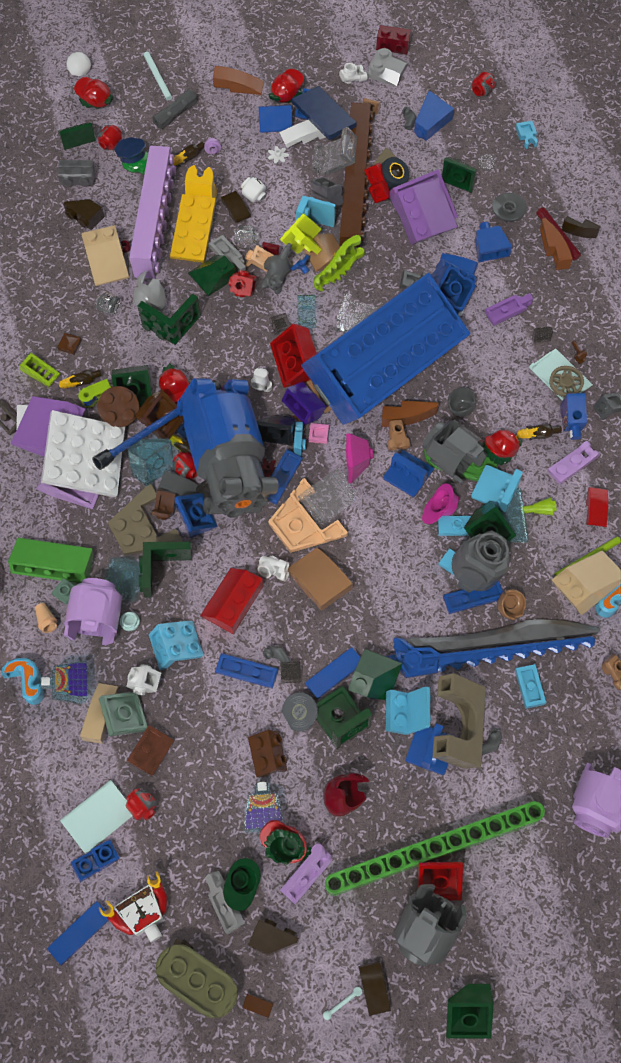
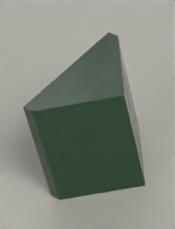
[58,122,96,150]

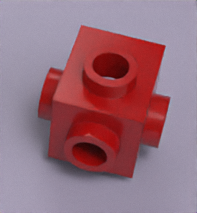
[229,270,257,297]

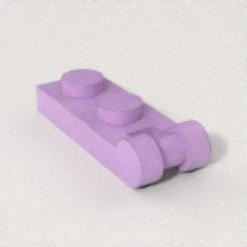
[548,441,600,485]
[280,844,332,904]

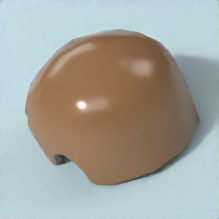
[497,589,526,620]

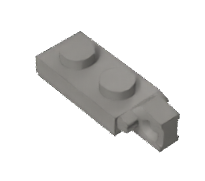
[208,235,246,272]
[205,871,245,935]

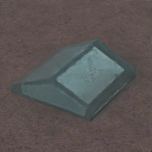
[103,558,143,602]

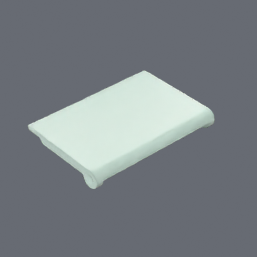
[529,349,593,401]
[60,780,132,854]

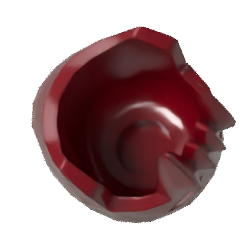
[323,773,369,817]

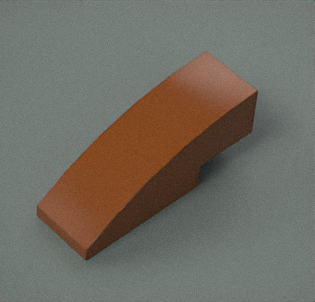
[213,65,264,95]
[540,218,573,270]
[381,401,438,427]

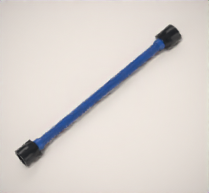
[92,380,221,470]

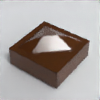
[57,333,82,355]

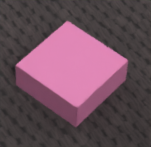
[309,423,329,444]

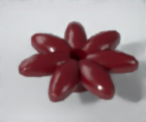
[261,459,276,477]

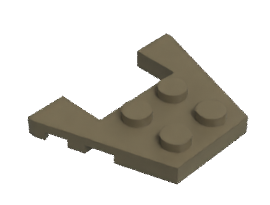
[108,483,183,556]

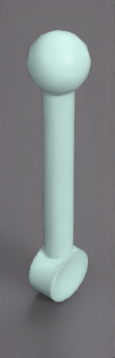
[323,987,362,1020]

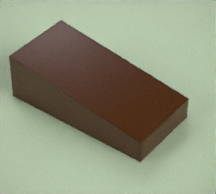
[242,994,273,1018]

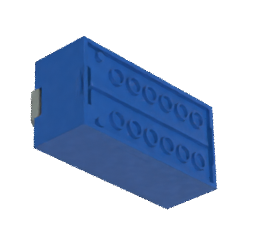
[301,273,471,425]

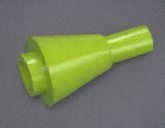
[521,497,557,516]

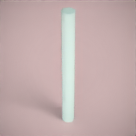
[143,52,172,101]

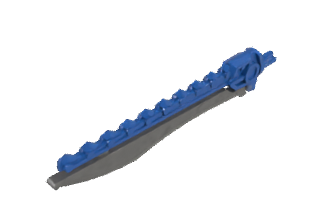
[386,619,600,678]

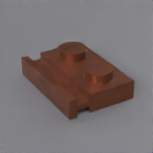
[127,725,174,776]

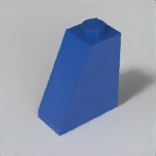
[414,91,454,141]

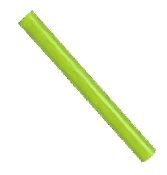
[554,536,621,577]

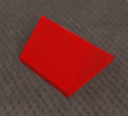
[417,862,463,901]

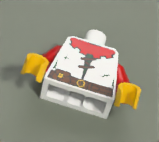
[99,871,167,943]

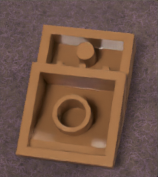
[288,548,353,611]

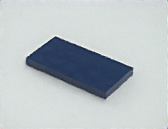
[292,86,356,140]

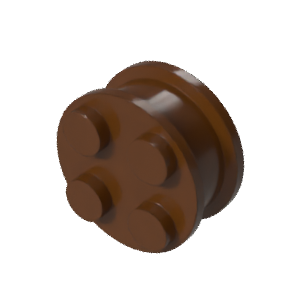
[98,386,140,427]

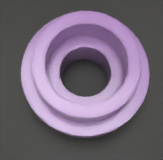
[204,138,221,154]

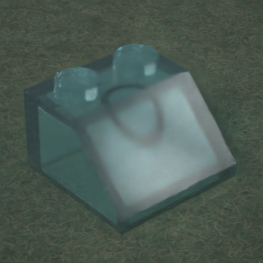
[127,439,174,487]

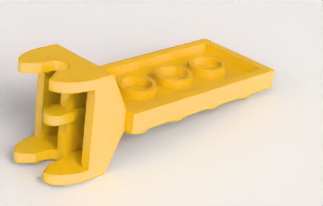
[170,165,217,263]

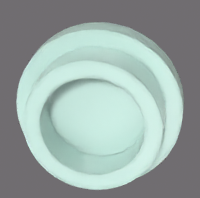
[120,612,140,631]

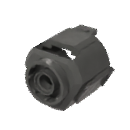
[422,420,488,485]
[451,530,510,593]
[394,884,467,966]

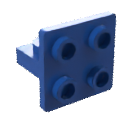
[383,450,434,497]
[405,723,456,775]

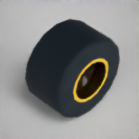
[381,157,409,191]

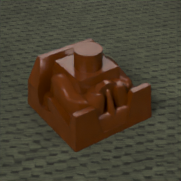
[135,390,184,443]

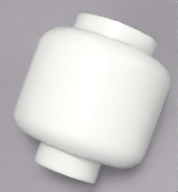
[241,177,266,203]

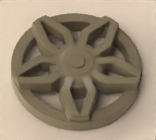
[549,366,584,397]

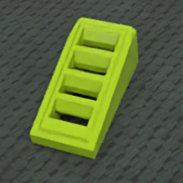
[20,353,60,387]

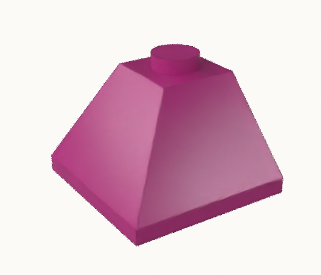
[346,433,373,483]

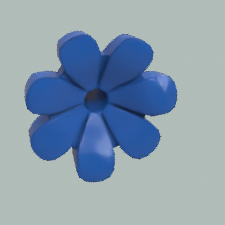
[290,254,309,274]

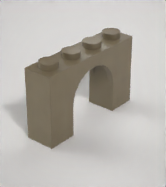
[433,674,486,769]

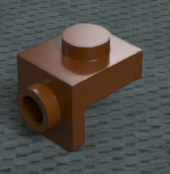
[151,489,177,520]

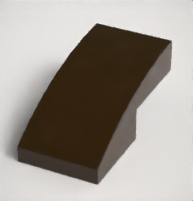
[221,191,251,223]
[561,216,601,238]
[358,961,391,1016]

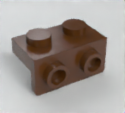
[248,730,287,778]

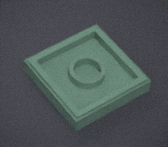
[99,692,148,737]

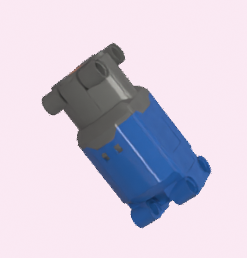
[177,378,278,518]

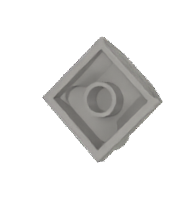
[367,48,409,87]

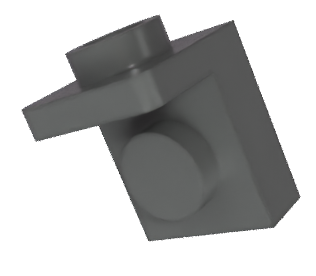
[593,392,621,420]

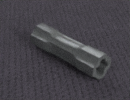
[152,89,197,129]

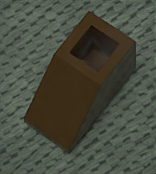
[63,199,105,230]
[248,918,299,956]

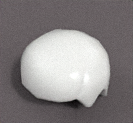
[66,52,91,76]

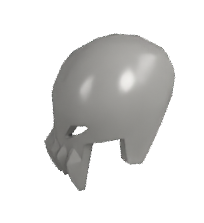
[133,271,166,312]

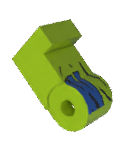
[78,379,111,408]

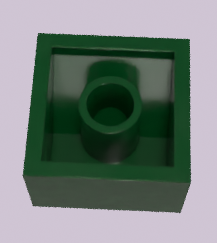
[111,365,152,407]

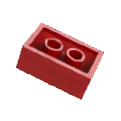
[270,323,316,388]
[200,568,264,635]

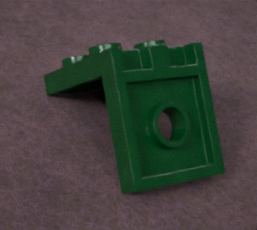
[137,293,201,345]
[139,542,191,598]
[316,686,372,749]

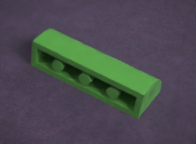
[8,538,93,583]

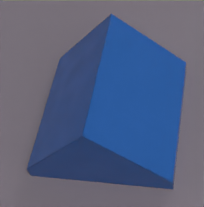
[258,104,292,133]
[174,493,218,538]

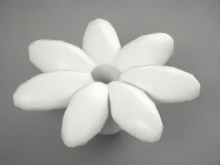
[268,146,289,164]

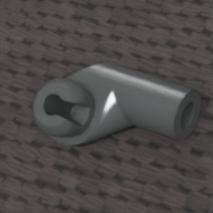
[402,107,417,131]
[263,645,292,668]
[482,728,502,755]

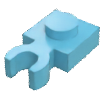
[516,121,538,149]
[294,422,306,456]

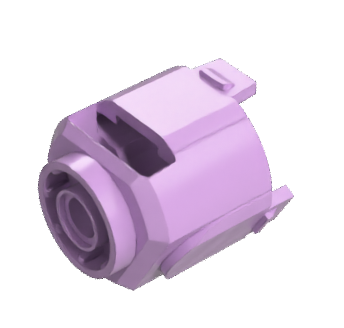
[64,578,122,646]
[572,763,621,838]

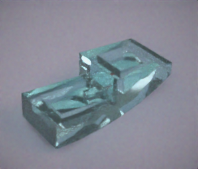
[297,295,316,328]

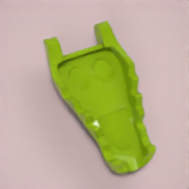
[313,235,365,291]

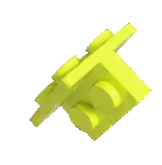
[280,214,322,255]

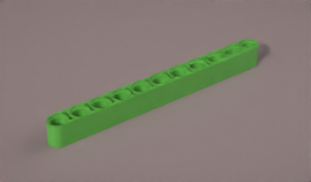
[325,801,545,896]

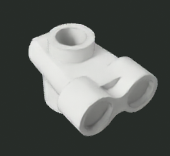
[339,63,367,84]
[251,368,272,392]
[257,555,289,581]

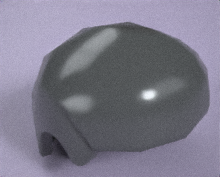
[448,387,476,417]

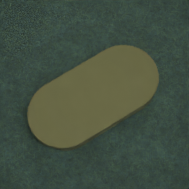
[156,945,238,1018]

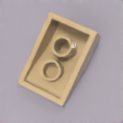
[81,225,129,286]
[552,551,621,616]

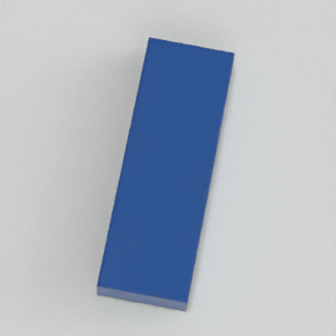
[268,449,303,505]
[443,581,503,614]
[305,647,361,700]
[215,653,278,689]
[47,901,109,966]

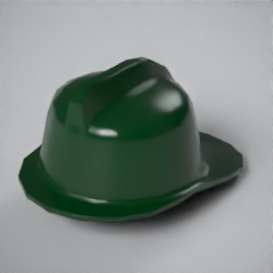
[223,858,261,911]

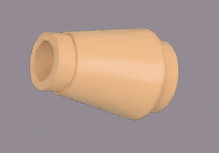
[35,603,57,633]

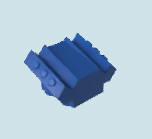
[431,258,476,314]

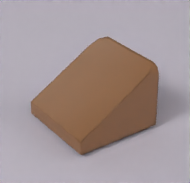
[363,98,381,115]

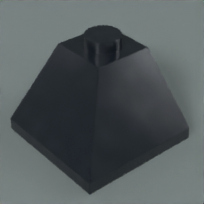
[256,416,296,446]

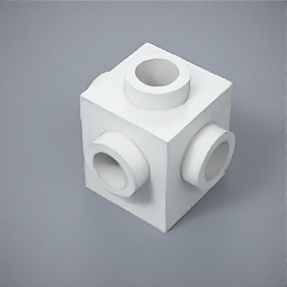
[126,664,161,695]

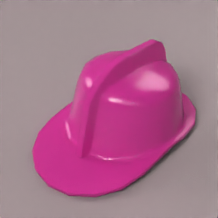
[422,483,460,524]

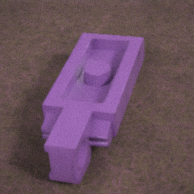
[485,293,534,326]

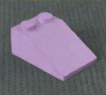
[36,477,99,509]

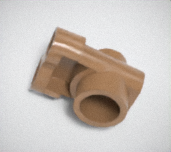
[387,420,410,450]
[602,654,621,690]

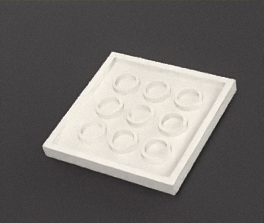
[41,410,125,497]

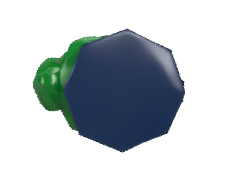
[114,137,148,175]

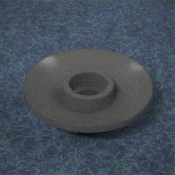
[492,193,527,221]

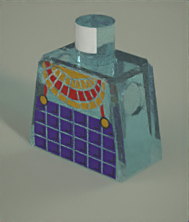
[40,661,88,704]
[244,782,285,833]

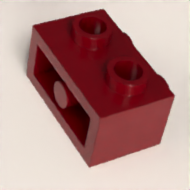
[376,25,411,55]

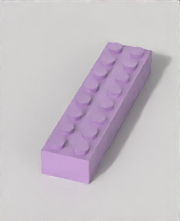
[129,146,176,279]

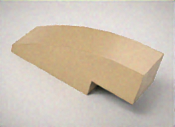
[80,683,118,744]

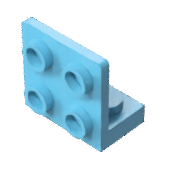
[296,196,336,227]
[471,465,523,512]
[149,621,204,670]
[386,686,431,735]

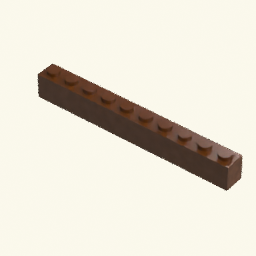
[340,102,374,247]

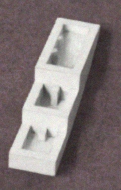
[279,120,326,148]

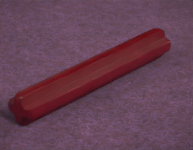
[536,207,581,261]

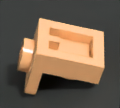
[245,245,273,272]

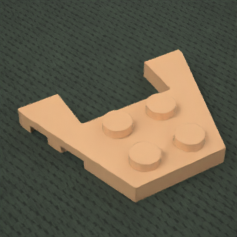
[268,478,348,553]

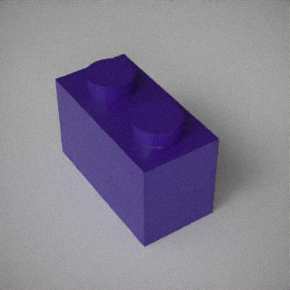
[282,382,326,425]

